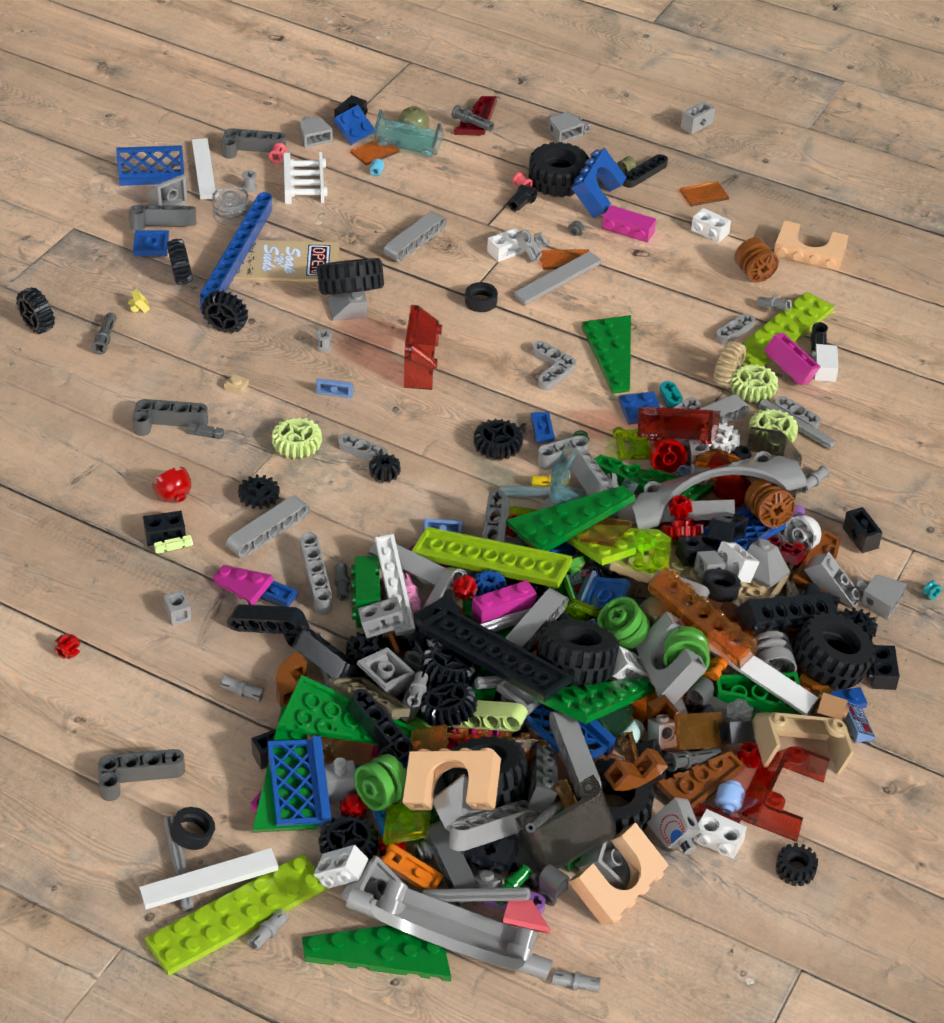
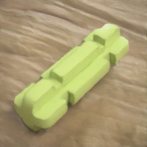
[154,535,193,554]

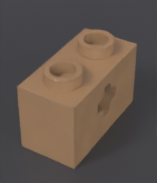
[811,692,849,721]

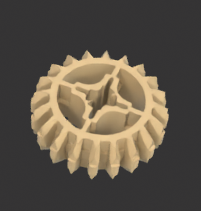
[713,341,746,389]

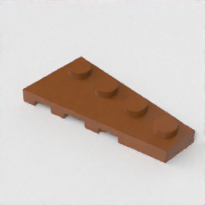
[656,751,746,810]

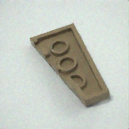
[327,677,411,720]

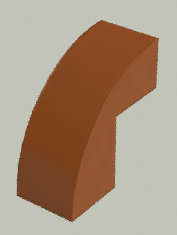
[276,651,307,707]
[603,748,669,791]

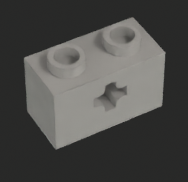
[681,101,715,134]

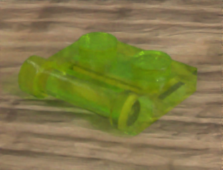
[613,427,649,460]
[632,531,671,574]

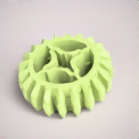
[730,363,778,404]
[748,408,798,450]
[272,417,322,459]

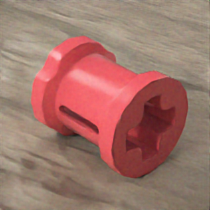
[269,143,287,163]
[513,172,533,188]

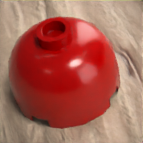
[648,437,687,474]
[152,467,192,503]

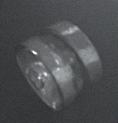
[212,186,249,226]

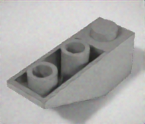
[804,552,863,608]

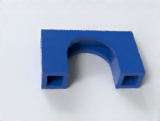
[571,148,627,218]

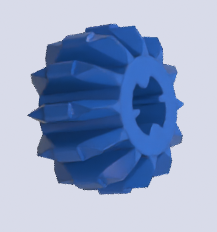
[474,569,507,596]

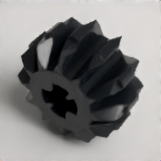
[369,453,401,483]

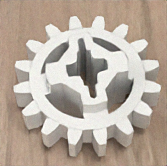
[700,422,740,454]

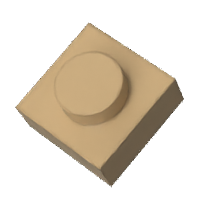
[224,374,249,395]

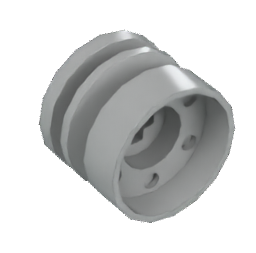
[748,631,797,673]

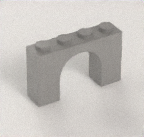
[636,611,707,704]

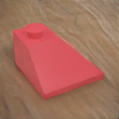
[503,900,551,934]

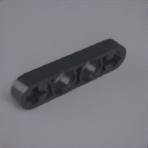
[622,154,668,188]

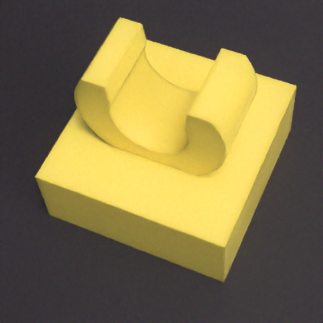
[128,289,150,313]

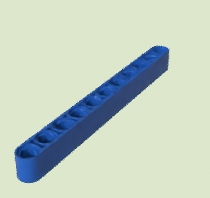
[200,192,272,311]

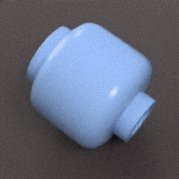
[715,780,746,814]

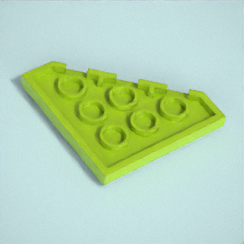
[566,526,669,566]

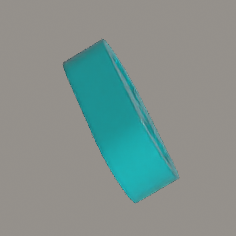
[659,381,683,409]

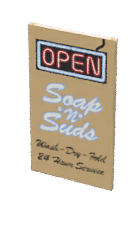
[229,239,340,282]

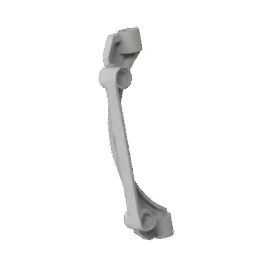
[632,451,807,529]
[346,879,553,981]

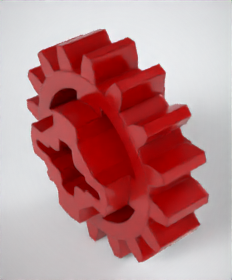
[662,518,704,540]

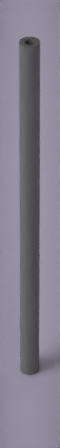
[526,794,571,833]

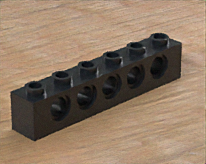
[735,593,839,632]

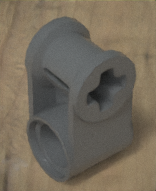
[539,864,569,906]

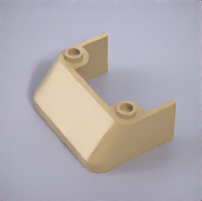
[752,712,855,774]

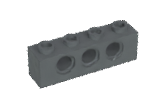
[527,744,558,813]

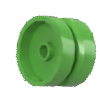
[597,597,650,650]
[663,626,710,676]
[354,754,407,811]

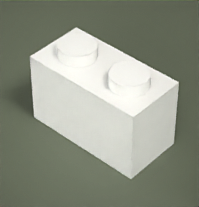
[811,344,838,382]

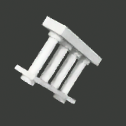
[284,152,327,204]

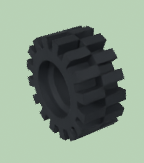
[776,843,818,886]

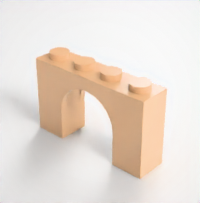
[774,221,849,271]
[403,748,501,810]
[568,823,669,925]

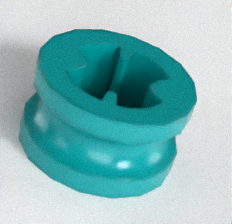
[923,580,942,600]

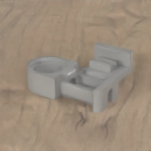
[516,229,549,263]

